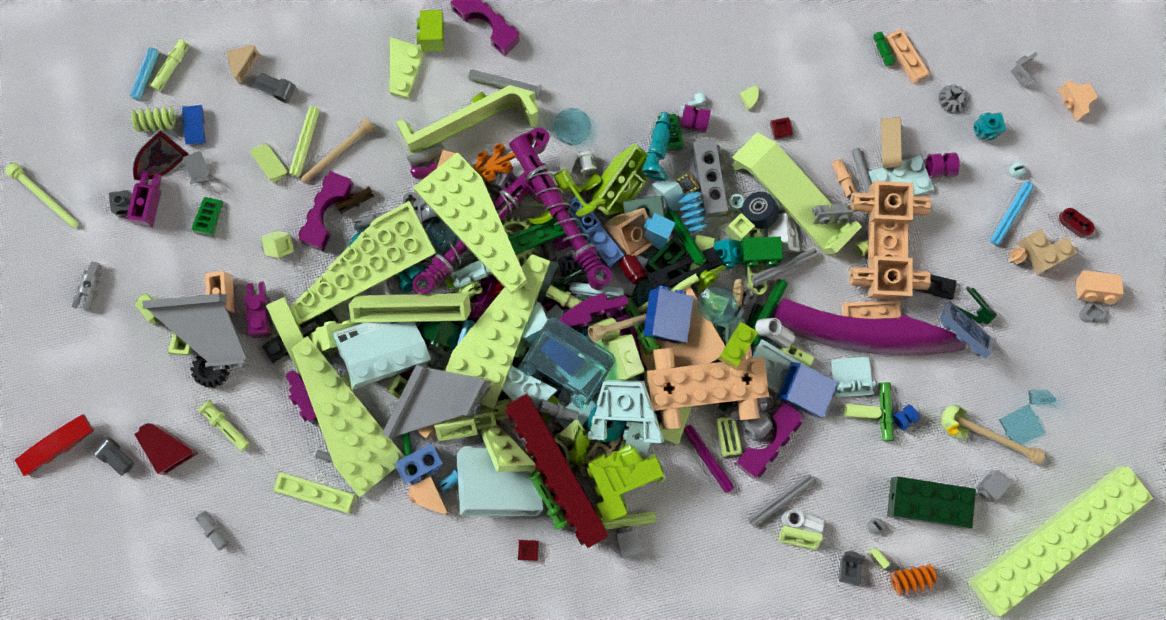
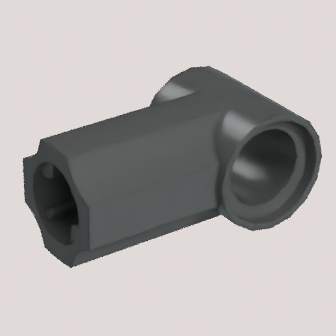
[255,73,296,103]
[92,436,134,476]

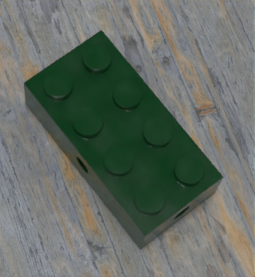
[887,476,976,529]

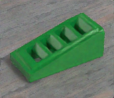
[657,113,684,152]
[191,197,223,237]

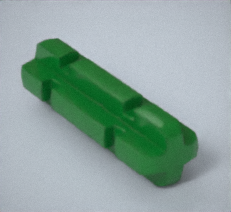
[873,32,895,66]

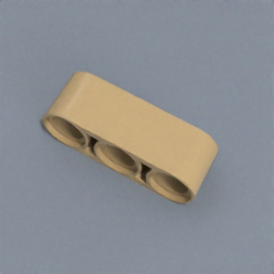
[881,117,902,168]

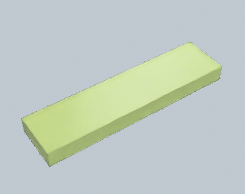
[273,472,356,514]

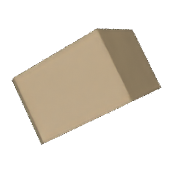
[226,45,259,84]

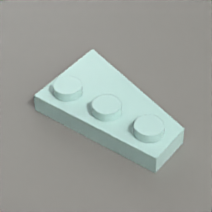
[502,366,558,410]

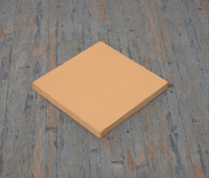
[634,286,725,391]

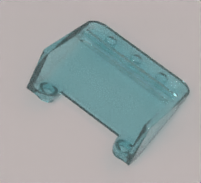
[518,318,616,411]

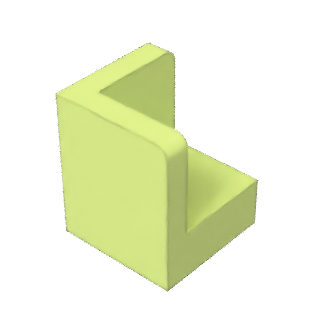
[725,213,755,241]
[261,231,294,258]

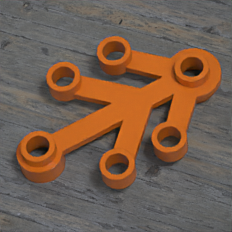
[472,143,518,182]

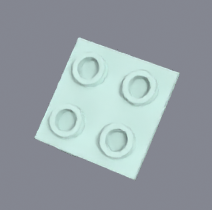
[831,356,876,398]

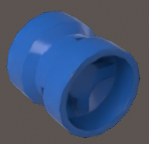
[893,404,921,431]

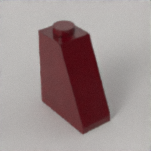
[134,423,198,475]

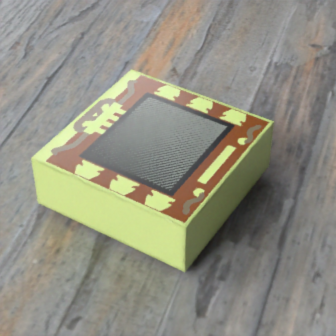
[675,172,699,194]
[867,548,890,569]

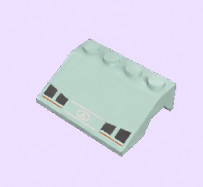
[333,322,431,389]

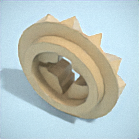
[732,279,744,310]

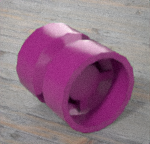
[680,104,711,133]
[926,152,960,178]

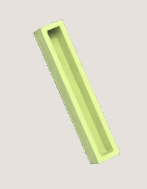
[348,293,471,323]

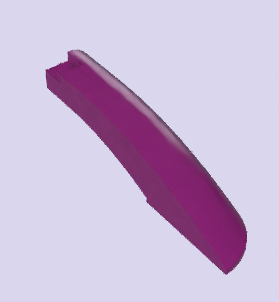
[773,298,967,356]

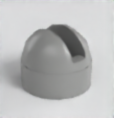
[867,518,885,534]

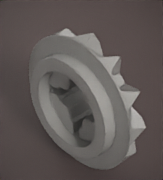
[938,84,969,113]

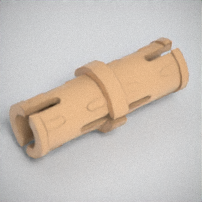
[831,159,857,198]

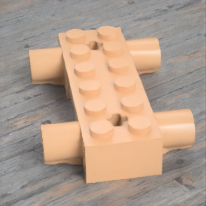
[849,181,931,300]
[643,345,769,430]

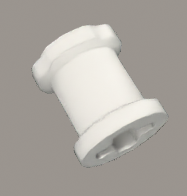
[577,151,597,175]

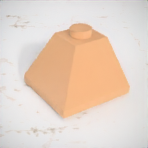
[603,208,653,257]

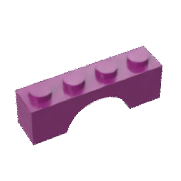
[450,0,520,57]
[298,171,354,252]
[734,402,803,478]

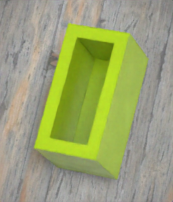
[416,10,444,52]
[718,322,758,369]

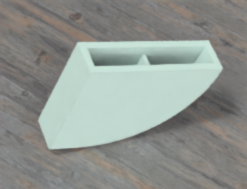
[457,446,543,516]

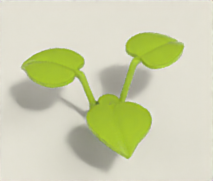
[527,169,606,224]

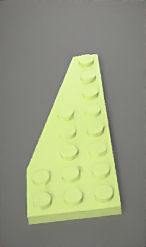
[413,152,527,295]
[290,201,437,324]
[445,254,551,409]
[291,336,404,497]

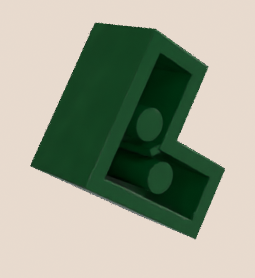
[646,236,687,289]
[416,321,462,354]

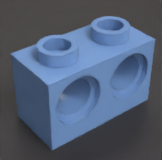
[394,443,443,485]

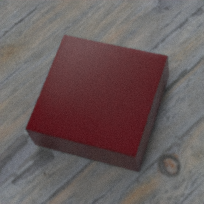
[770,117,793,140]
[518,540,539,561]

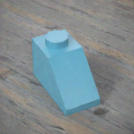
[643,213,675,250]

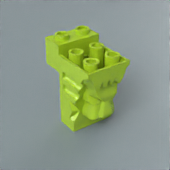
[587,444,664,523]

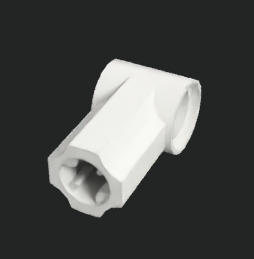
[755,318,795,348]
[782,509,824,534]

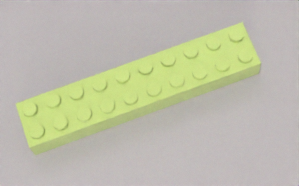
[968,466,1153,617]

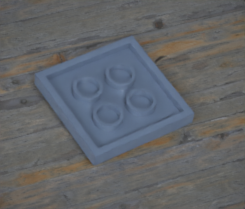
[940,300,993,359]

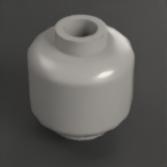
[744,411,773,440]

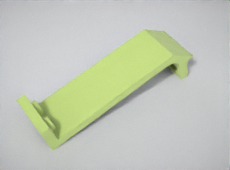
[396,85,540,154]
[731,132,862,255]

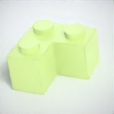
[309,320,362,356]

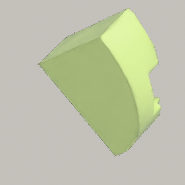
[740,85,759,110]

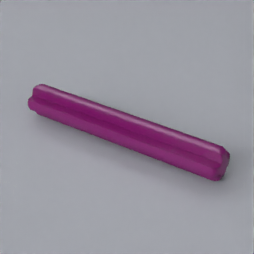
[683,424,734,493]

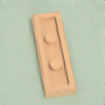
[885,28,930,84]
[842,300,902,319]

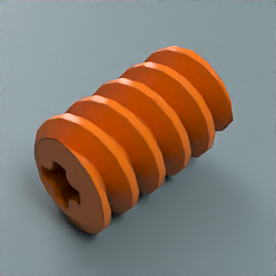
[890,564,937,596]

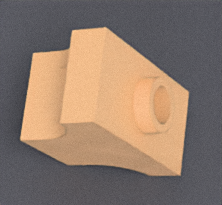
[1058,80,1098,121]

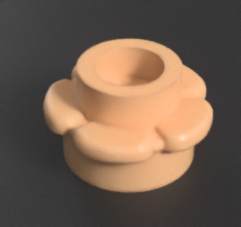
[1009,247,1028,264]

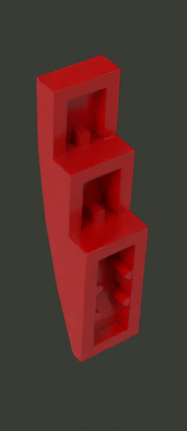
[15,414,94,476]

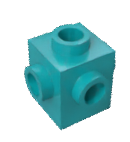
[973,112,1007,141]
[714,239,742,269]

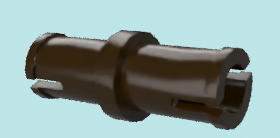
[335,186,375,215]

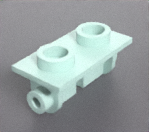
[451,260,492,289]

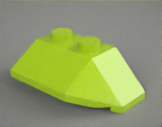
[592,143,648,215]

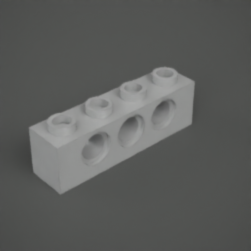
[691,139,730,219]

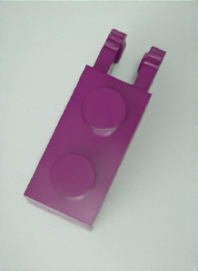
[126,172,161,227]
[245,281,273,338]
[286,371,318,424]

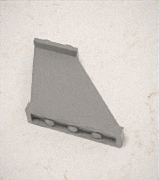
[142,294,251,370]
[382,364,492,438]

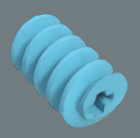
[678,192,707,233]

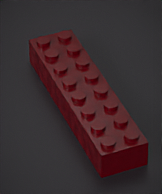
[505,392,609,549]

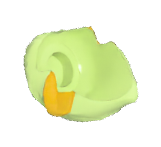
[941,405,969,440]

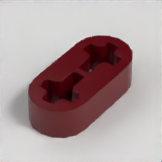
[1059,208,1094,238]

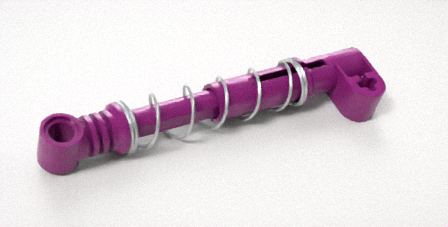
[509,128,611,290]
[412,171,544,295]

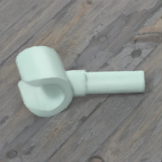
[681,92,706,111]

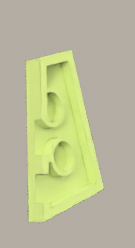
[390,37,425,100]
[480,426,536,472]

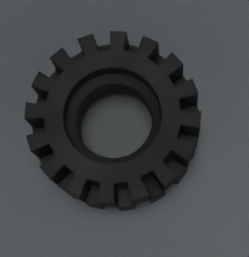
[558,254,586,277]
[190,355,230,388]

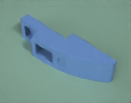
[567,197,624,268]

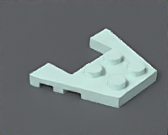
[588,380,664,443]

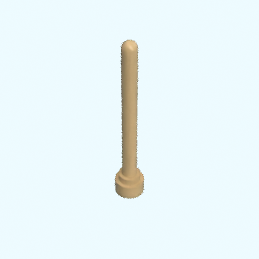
[301,118,375,183]
[588,314,646,342]
[955,417,1045,465]

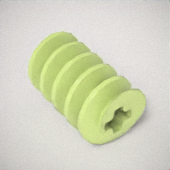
[132,106,176,132]

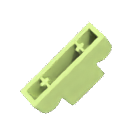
[587,318,644,381]

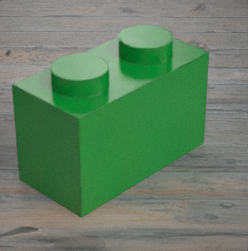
[741,236,783,267]

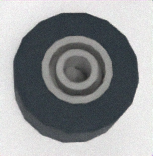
[742,192,779,229]

